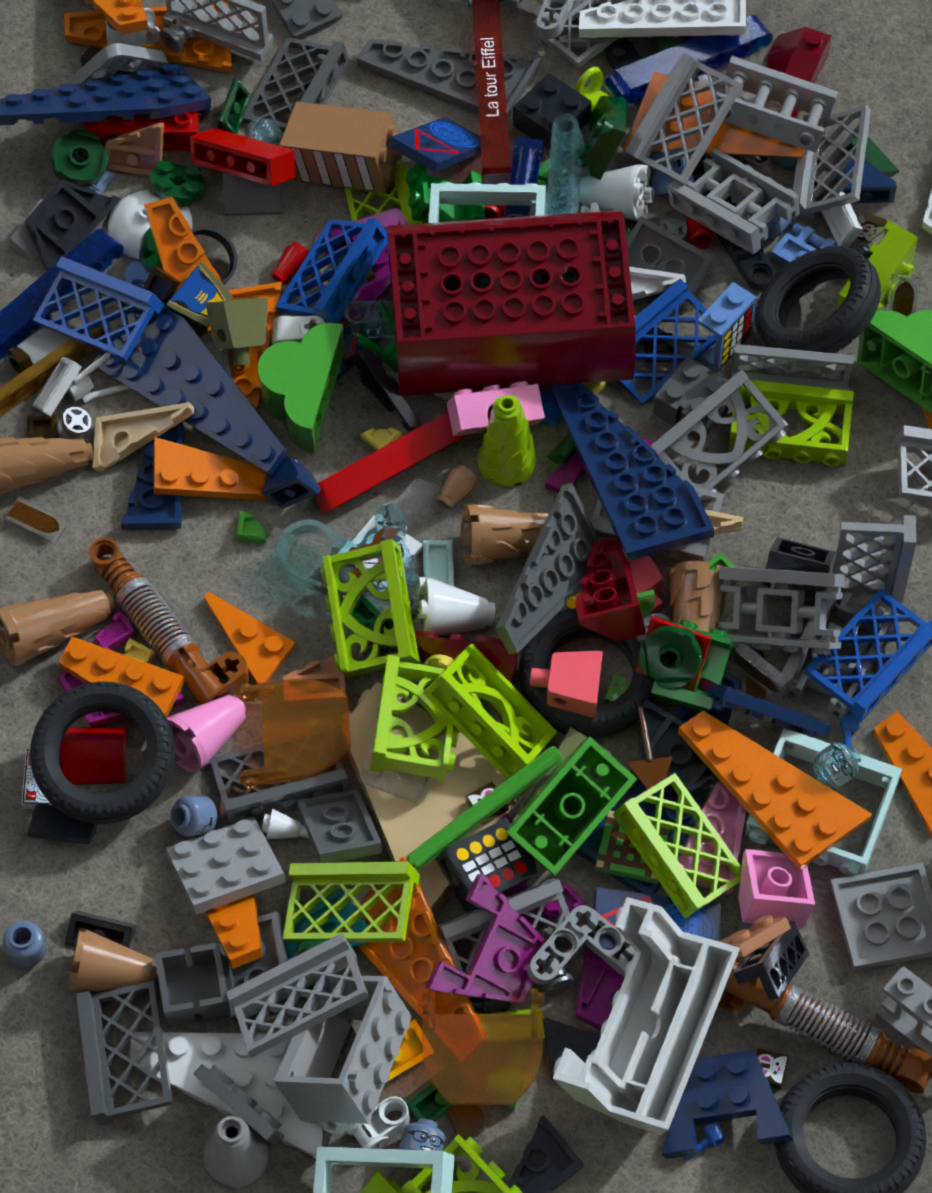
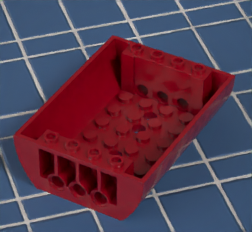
[386,210,636,396]

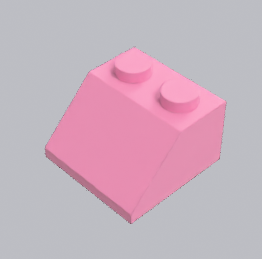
[738,849,815,929]

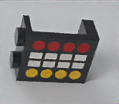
[435,818,538,913]

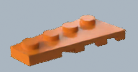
[144,197,233,300]
[153,437,270,501]
[59,637,185,718]
[873,711,932,838]
[204,894,263,969]

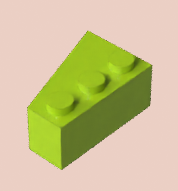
[836,220,918,311]

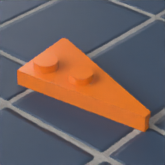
[204,592,296,690]

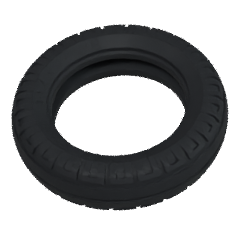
[755,246,881,354]
[519,608,656,738]
[30,681,175,824]
[774,1063,926,1193]

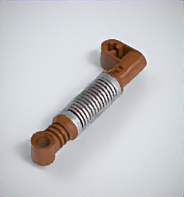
[89,537,250,705]
[718,960,932,1094]

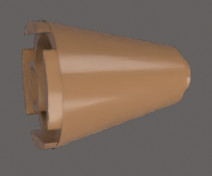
[67,928,157,993]

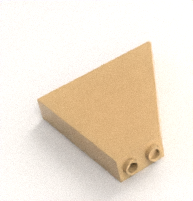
[340,682,530,917]

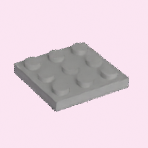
[166,817,286,914]
[830,863,932,971]

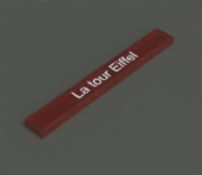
[471,0,511,174]

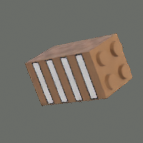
[279,102,403,193]

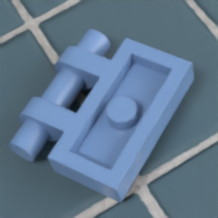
[771,223,837,266]

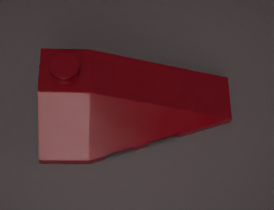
[767,27,832,119]
[575,536,647,641]
[415,631,518,701]

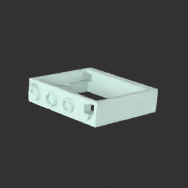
[428,182,547,288]
[744,728,902,876]
[313,1147,454,1193]

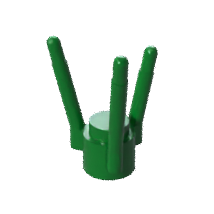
[357,301,398,373]

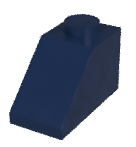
[835,160,897,203]
[261,457,321,508]

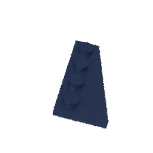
[121,421,184,530]
[697,677,832,738]

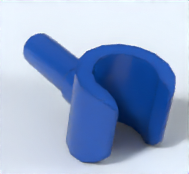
[840,713,859,751]
[684,1123,724,1161]

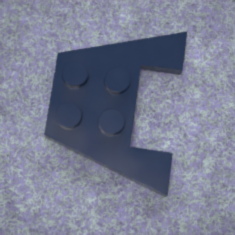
[662,1050,793,1158]

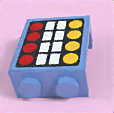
[697,282,757,372]

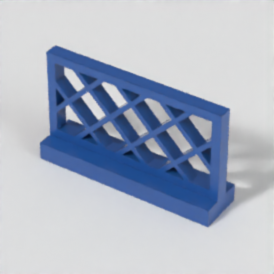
[275,218,387,324]
[33,256,164,361]
[617,278,716,406]
[804,589,932,723]

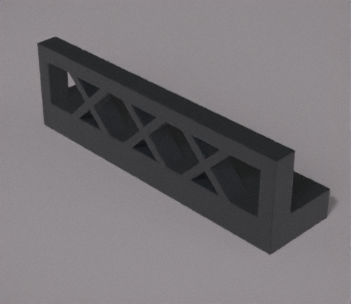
[733,920,810,1001]

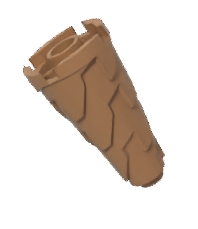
[0,437,93,495]
[460,504,549,565]
[669,561,727,632]
[0,590,115,668]

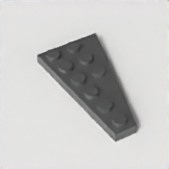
[357,39,541,124]
[496,483,599,654]

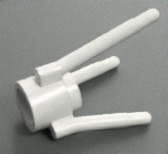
[67,353,130,404]

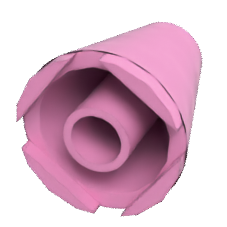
[167,695,246,773]

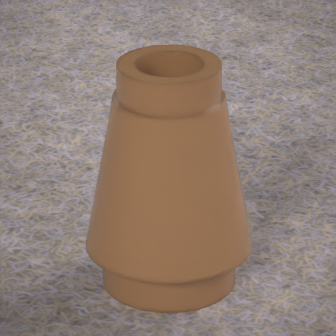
[437,465,477,510]

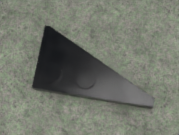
[342,348,422,433]
[543,1018,601,1080]
[508,1115,584,1193]

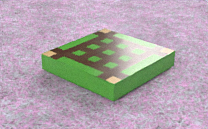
[595,810,669,884]

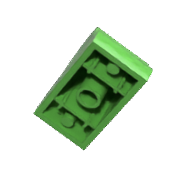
[857,310,932,413]
[258,323,345,453]
[506,737,637,875]

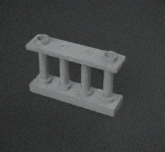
[709,56,838,153]

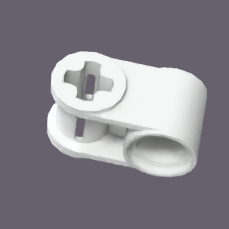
[106,8,160,46]
[272,315,325,345]
[346,1096,410,1149]

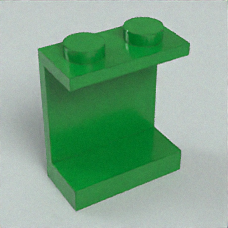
[406,163,486,223]
[651,620,732,714]

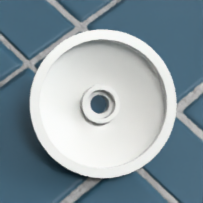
[107,190,193,260]

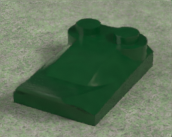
[578,95,627,180]

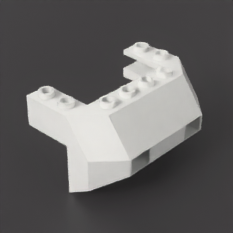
[553,897,740,1135]

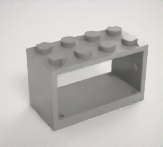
[274,976,412,1124]

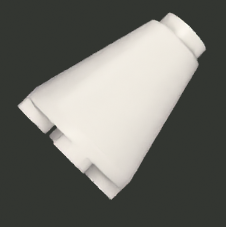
[573,165,655,222]
[410,577,495,636]

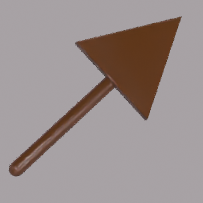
[626,706,673,797]

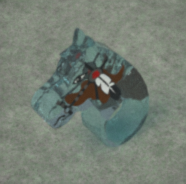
[277,504,419,597]

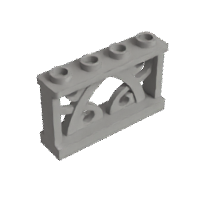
[651,370,788,502]

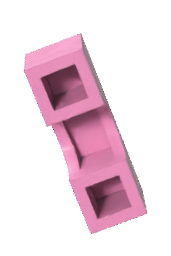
[446,381,545,437]

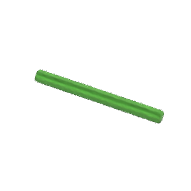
[407,746,563,870]

